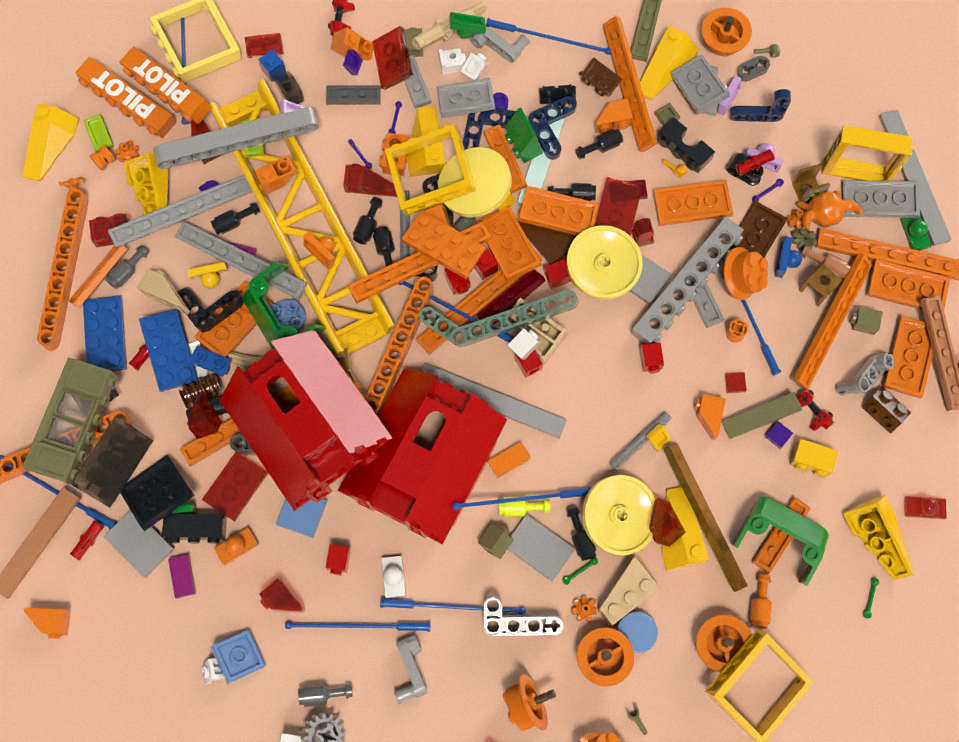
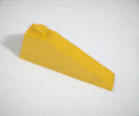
[640,25,699,100]
[22,103,79,182]
[407,105,445,177]
[123,153,168,215]
[661,487,709,571]
[843,495,914,580]

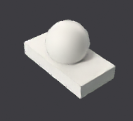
[382,556,406,598]

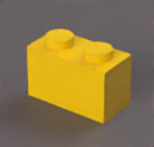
[790,439,839,478]

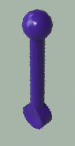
[388,101,402,134]
[348,139,372,169]
[752,179,784,202]

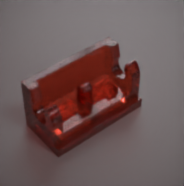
[245,33,284,58]

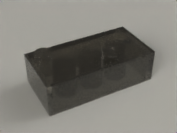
[70,417,153,508]

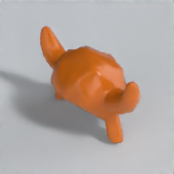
[797,191,863,230]

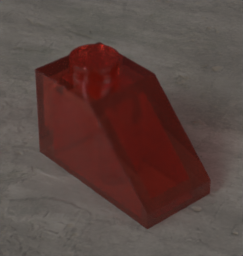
[187,391,222,439]
[649,498,686,547]
[259,578,305,613]

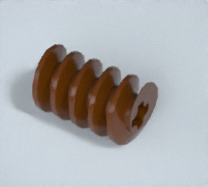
[179,373,223,409]

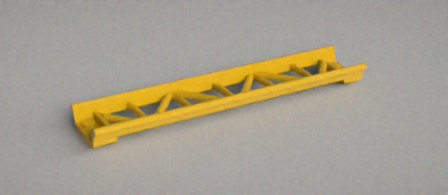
[209,79,395,356]

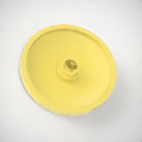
[438,147,512,217]
[566,226,643,300]
[582,475,659,555]

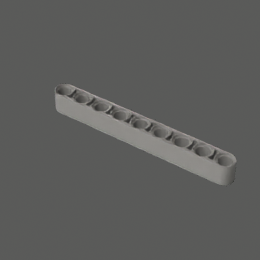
[153,107,319,169]

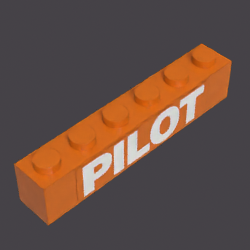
[119,46,212,124]
[75,57,176,139]

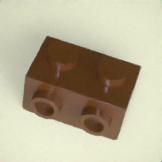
[579,57,623,97]
[862,386,911,433]

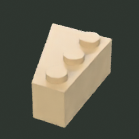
[511,298,567,364]
[598,556,660,627]

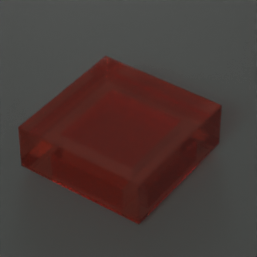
[724,372,747,393]

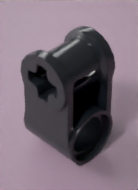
[726,153,764,186]

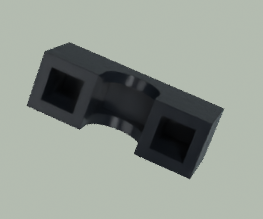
[657,117,715,173]

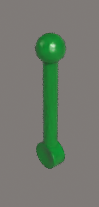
[562,557,598,585]
[863,578,879,619]

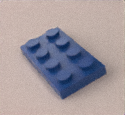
[83,296,127,371]
[139,309,197,392]

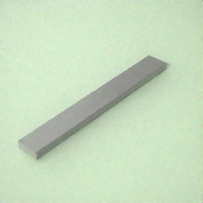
[879,110,952,246]
[108,175,253,248]
[175,221,308,300]
[421,363,567,439]

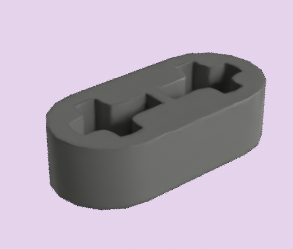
[737,56,770,82]

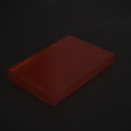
[372,26,413,90]
[594,177,643,236]
[202,452,269,522]

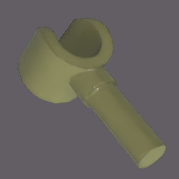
[754,44,781,58]
[627,707,648,735]

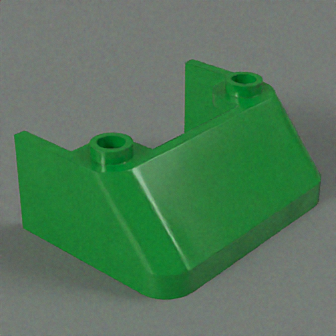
[243,262,327,349]
[732,497,829,586]

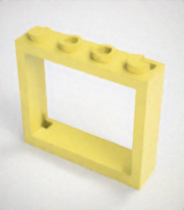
[149,0,241,83]

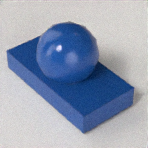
[775,236,802,278]

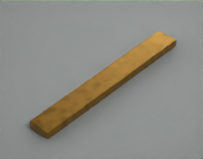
[664,443,748,592]

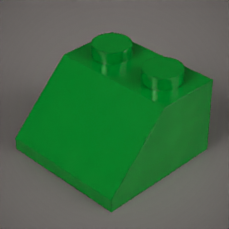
[505,107,543,163]

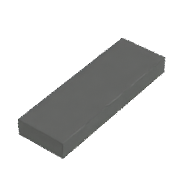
[326,85,381,105]

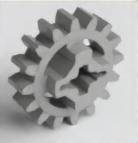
[300,713,346,742]

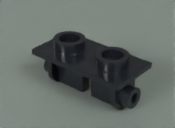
[539,84,576,104]

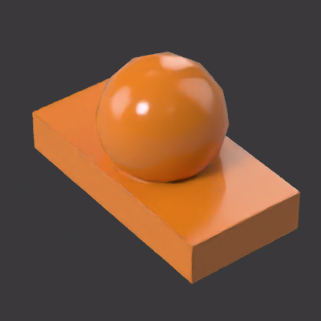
[303,232,335,269]
[214,527,259,566]

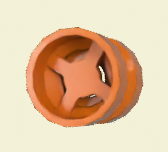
[89,145,116,170]
[726,319,748,343]

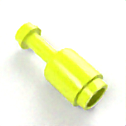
[498,497,550,517]

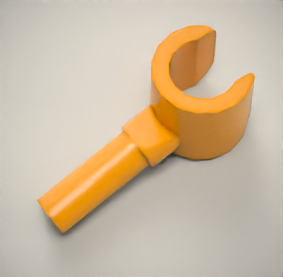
[662,159,687,178]

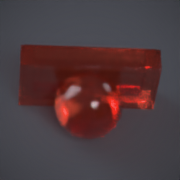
[905,496,947,520]

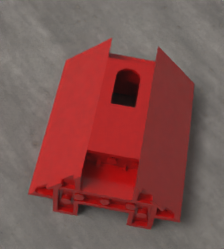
[219,330,393,512]
[337,369,507,545]

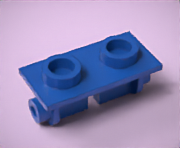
[188,346,232,376]

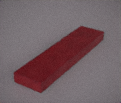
[477,269,546,325]

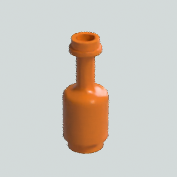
[750,574,772,629]

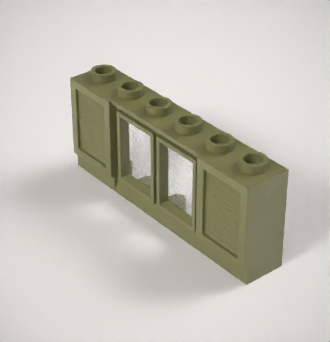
[22,357,117,485]

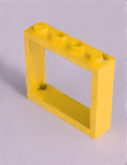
[385,124,476,216]
[822,125,914,181]
[704,629,814,742]

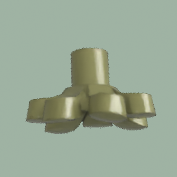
[792,229,817,251]

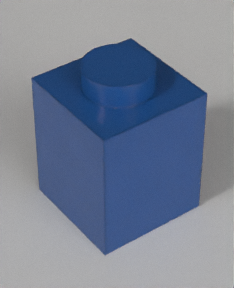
[258,49,286,82]

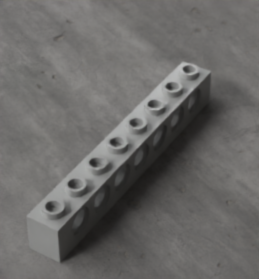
[631,217,744,344]

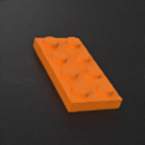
[653,180,733,226]
[518,186,599,236]
[476,206,541,282]
[401,210,486,279]
[867,259,950,310]
[194,281,273,358]
[883,316,933,399]

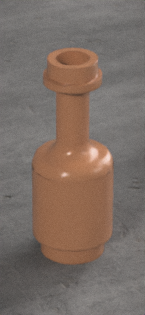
[801,245,851,279]

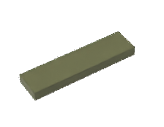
[631,0,662,62]
[722,392,802,440]

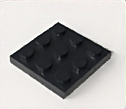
[118,455,195,531]

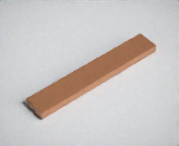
[920,296,959,411]
[0,487,81,599]

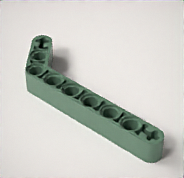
[419,290,579,347]

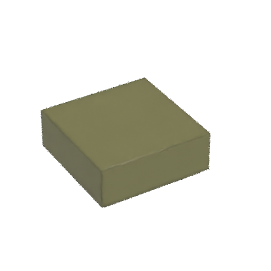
[654,103,680,127]

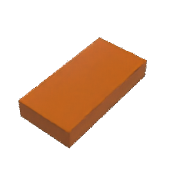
[488,442,531,479]

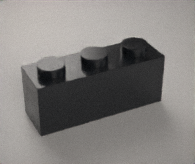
[162,513,227,544]

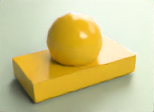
[187,262,229,289]

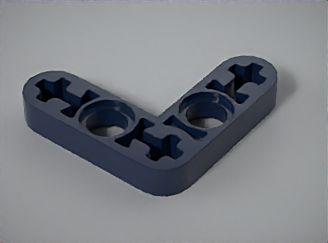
[730,89,791,122]
[528,96,577,160]
[463,108,516,150]

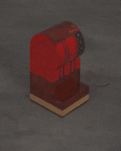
[631,218,654,247]

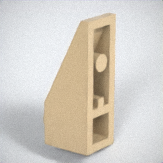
[137,269,190,315]

